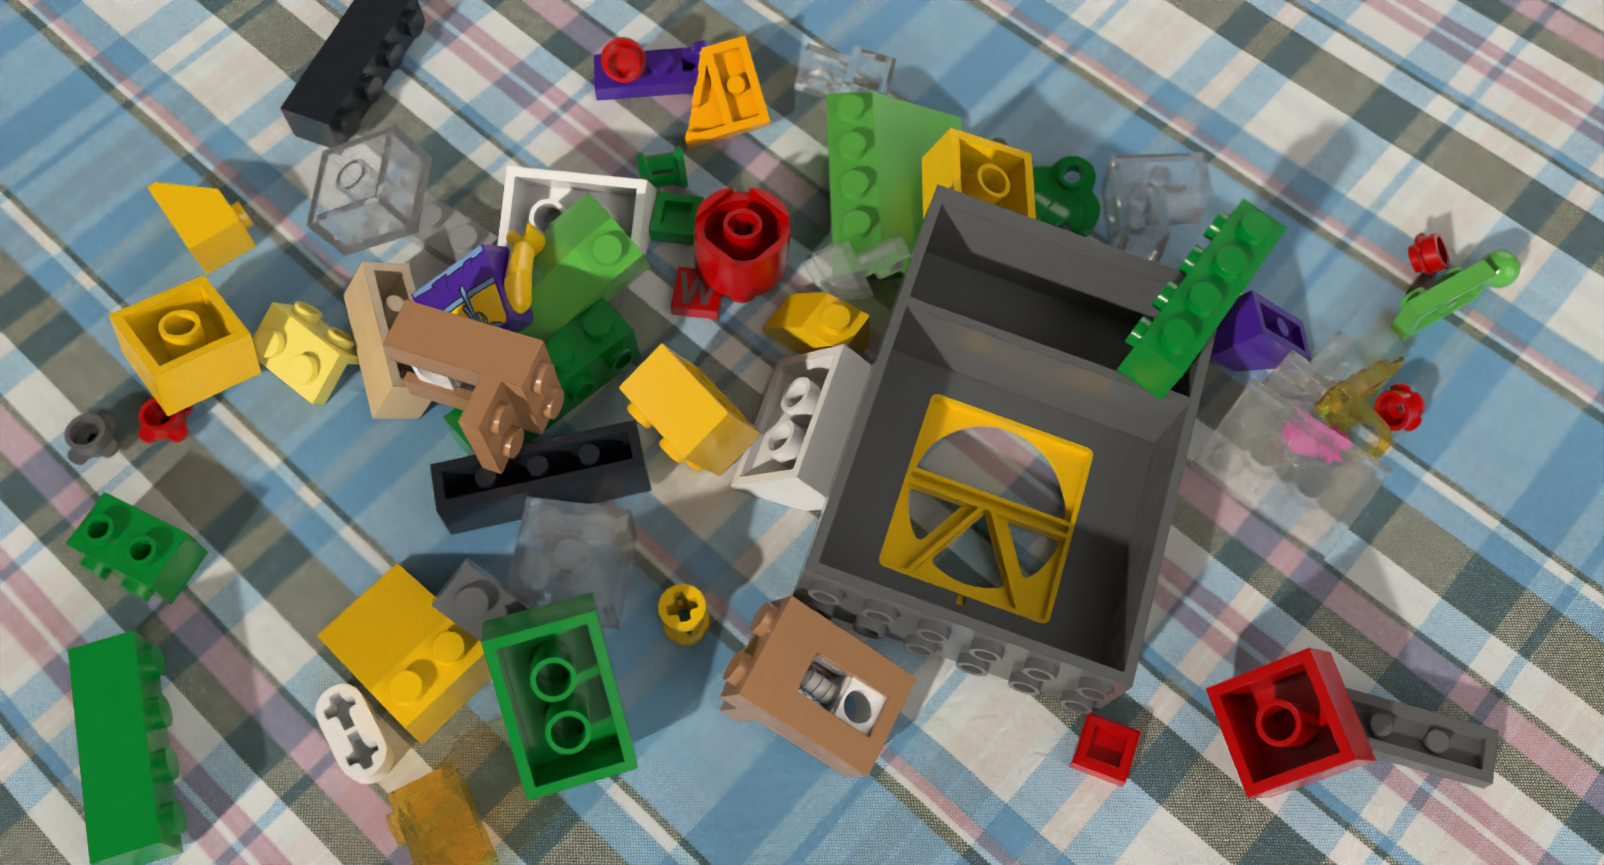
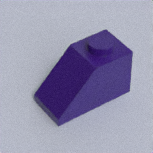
[1210,290,1313,371]

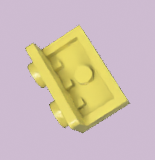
[252,301,360,405]

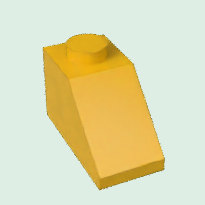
[147,182,256,275]
[762,292,870,356]

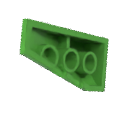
[519,192,651,341]

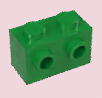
[65,492,209,605]

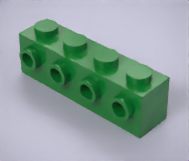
[1117,198,1287,400]
[443,297,640,456]
[68,630,187,865]

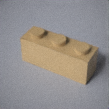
[343,261,431,419]

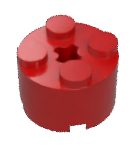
[694,187,791,303]

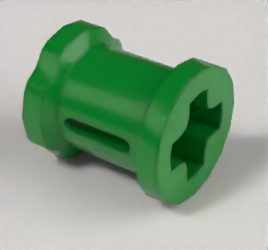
[636,146,688,188]

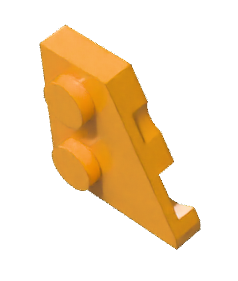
[685,36,771,149]

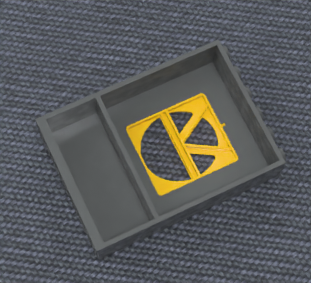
[792,184,1217,714]

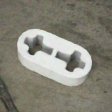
[315,684,394,784]

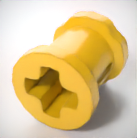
[658,584,710,646]

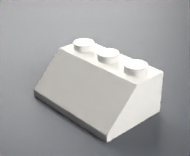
[497,166,658,256]
[731,344,872,511]

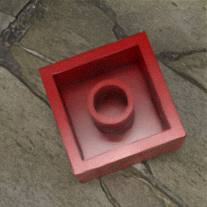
[1205,647,1376,798]

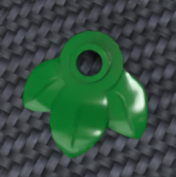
[1033,156,1101,238]

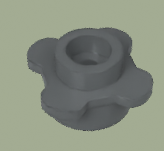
[64,413,119,465]

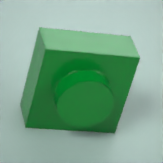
[649,191,704,246]

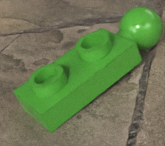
[1390,249,1521,341]

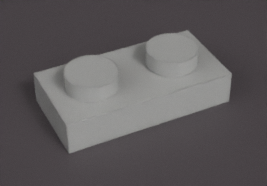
[397,194,498,266]

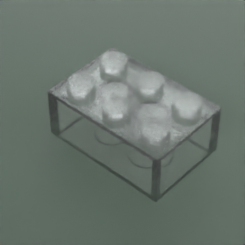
[1190,378,1393,560]

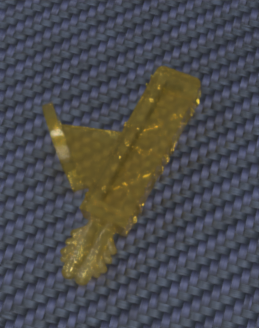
[1314,357,1404,462]

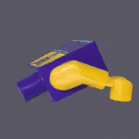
[411,222,546,333]

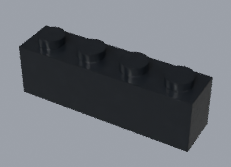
[280,0,426,152]
[430,420,652,535]

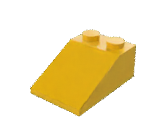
[316,563,491,745]

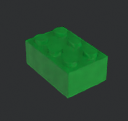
[481,592,638,801]

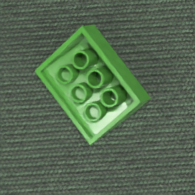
[826,92,962,280]

